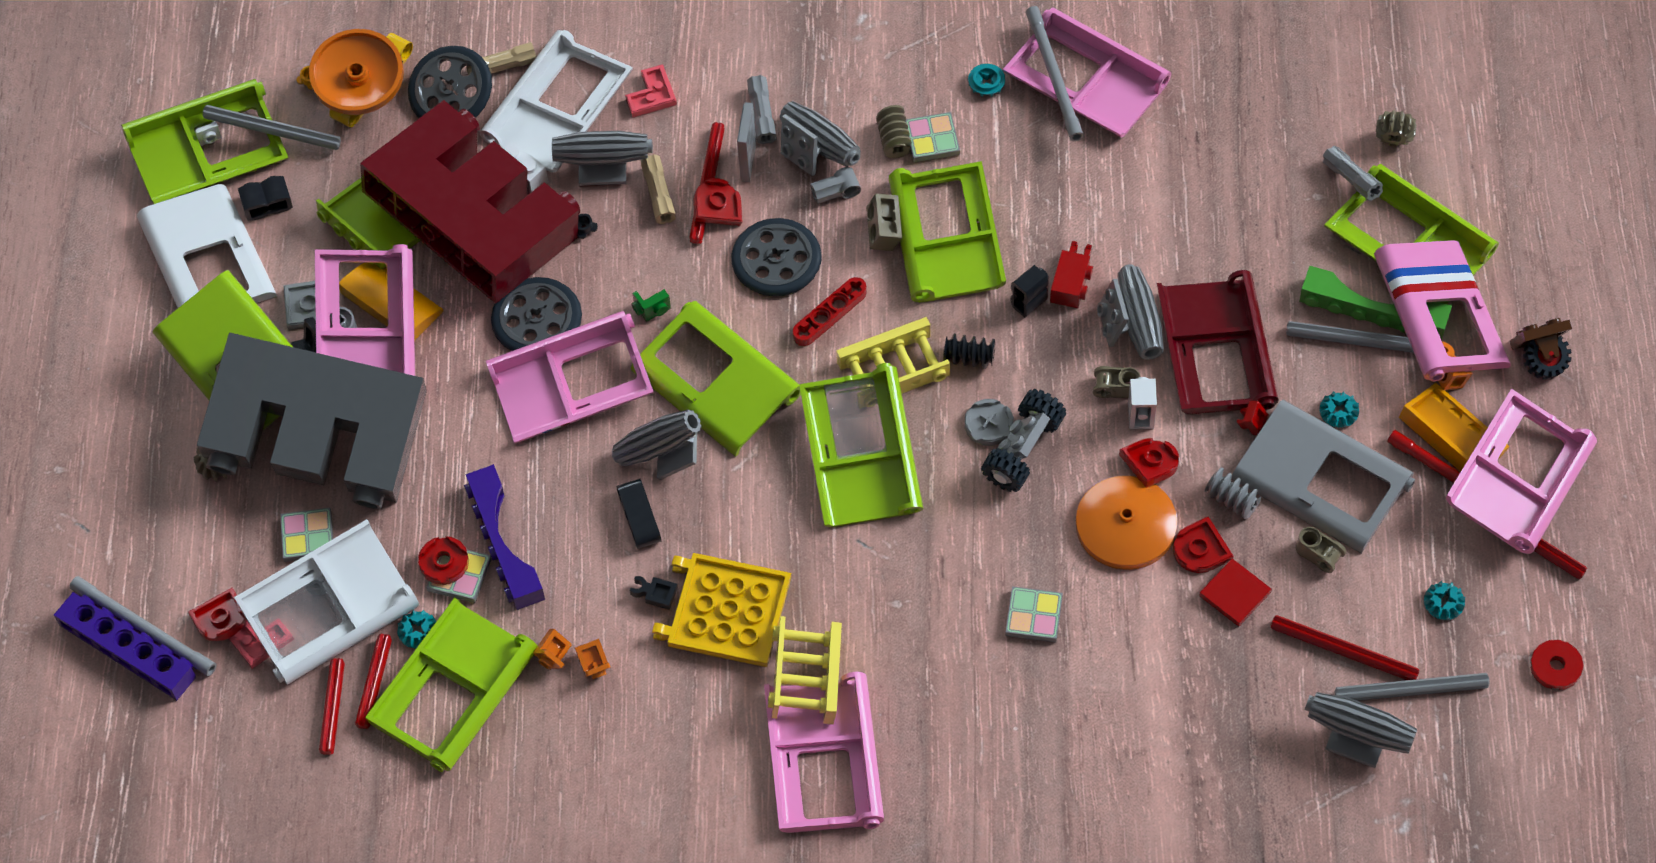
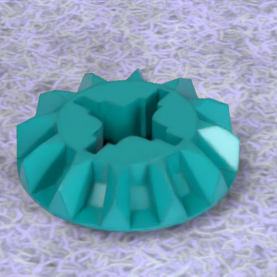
[968,64,1005,97]
[1319,391,1359,428]
[1424,581,1465,620]
[397,610,436,649]

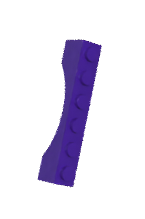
[464,464,545,610]

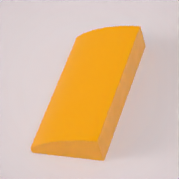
[339,263,444,341]
[1399,383,1510,472]

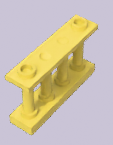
[836,317,950,409]
[768,616,842,725]

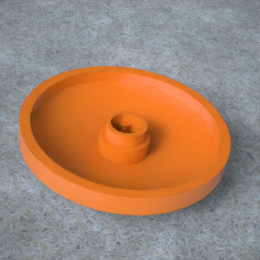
[309,29,404,115]
[1076,476,1177,570]

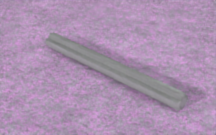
[203,105,341,150]
[1286,321,1414,353]
[1334,673,1490,701]

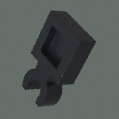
[630,576,678,610]

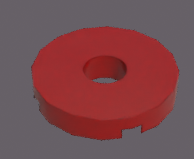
[418,536,469,585]
[1530,640,1584,690]

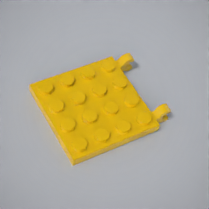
[652,553,792,667]

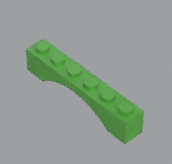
[1299,266,1452,341]

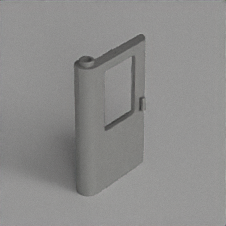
[1231,400,1416,554]

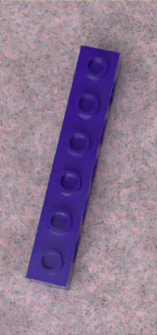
[54,592,196,701]

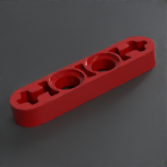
[793,277,867,346]

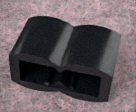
[238,176,293,221]
[1010,265,1049,318]

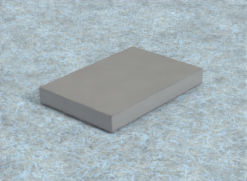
[737,102,756,182]

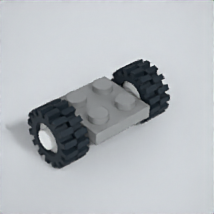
[981,389,1066,492]

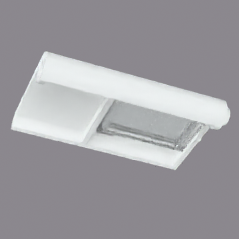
[234,519,420,685]

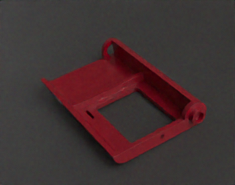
[1157,270,1279,414]

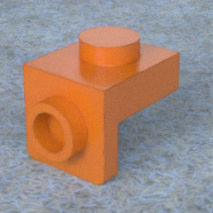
[533,629,572,670]
[574,639,610,679]

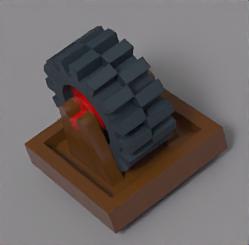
[1509,318,1572,380]

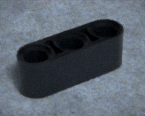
[616,479,662,549]

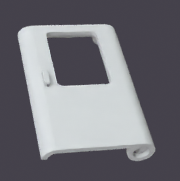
[479,30,633,173]
[137,184,277,308]

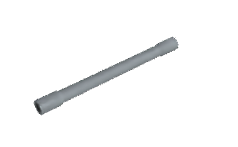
[1026,6,1084,141]
[70,576,217,676]

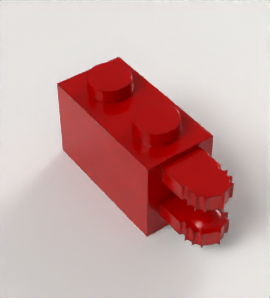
[1050,241,1094,308]

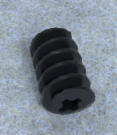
[943,333,996,369]

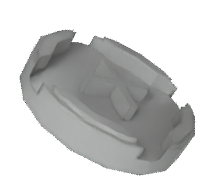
[965,399,1014,446]

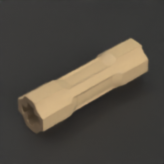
[466,42,536,75]
[640,154,676,225]

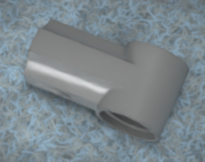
[810,167,861,204]

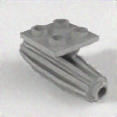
[779,101,861,176]
[552,131,653,185]
[1097,264,1164,360]
[612,410,701,480]
[1305,692,1417,768]

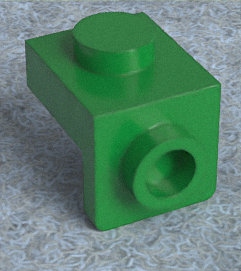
[631,289,671,322]

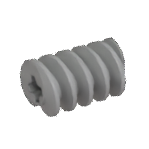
[1205,467,1261,519]

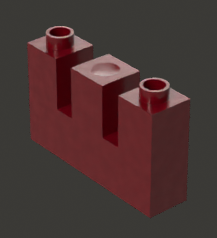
[360,100,580,304]

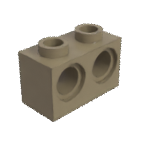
[866,193,902,251]

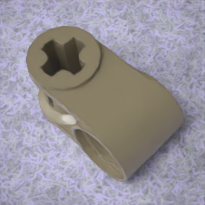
[1093,366,1140,398]
[1296,527,1347,573]

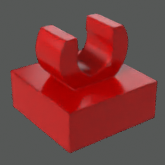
[1236,401,1269,435]

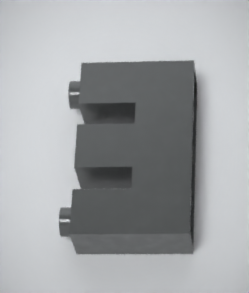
[197,332,427,509]

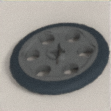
[408,45,492,118]
[731,218,822,296]
[491,277,582,351]

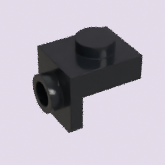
[291,317,316,353]

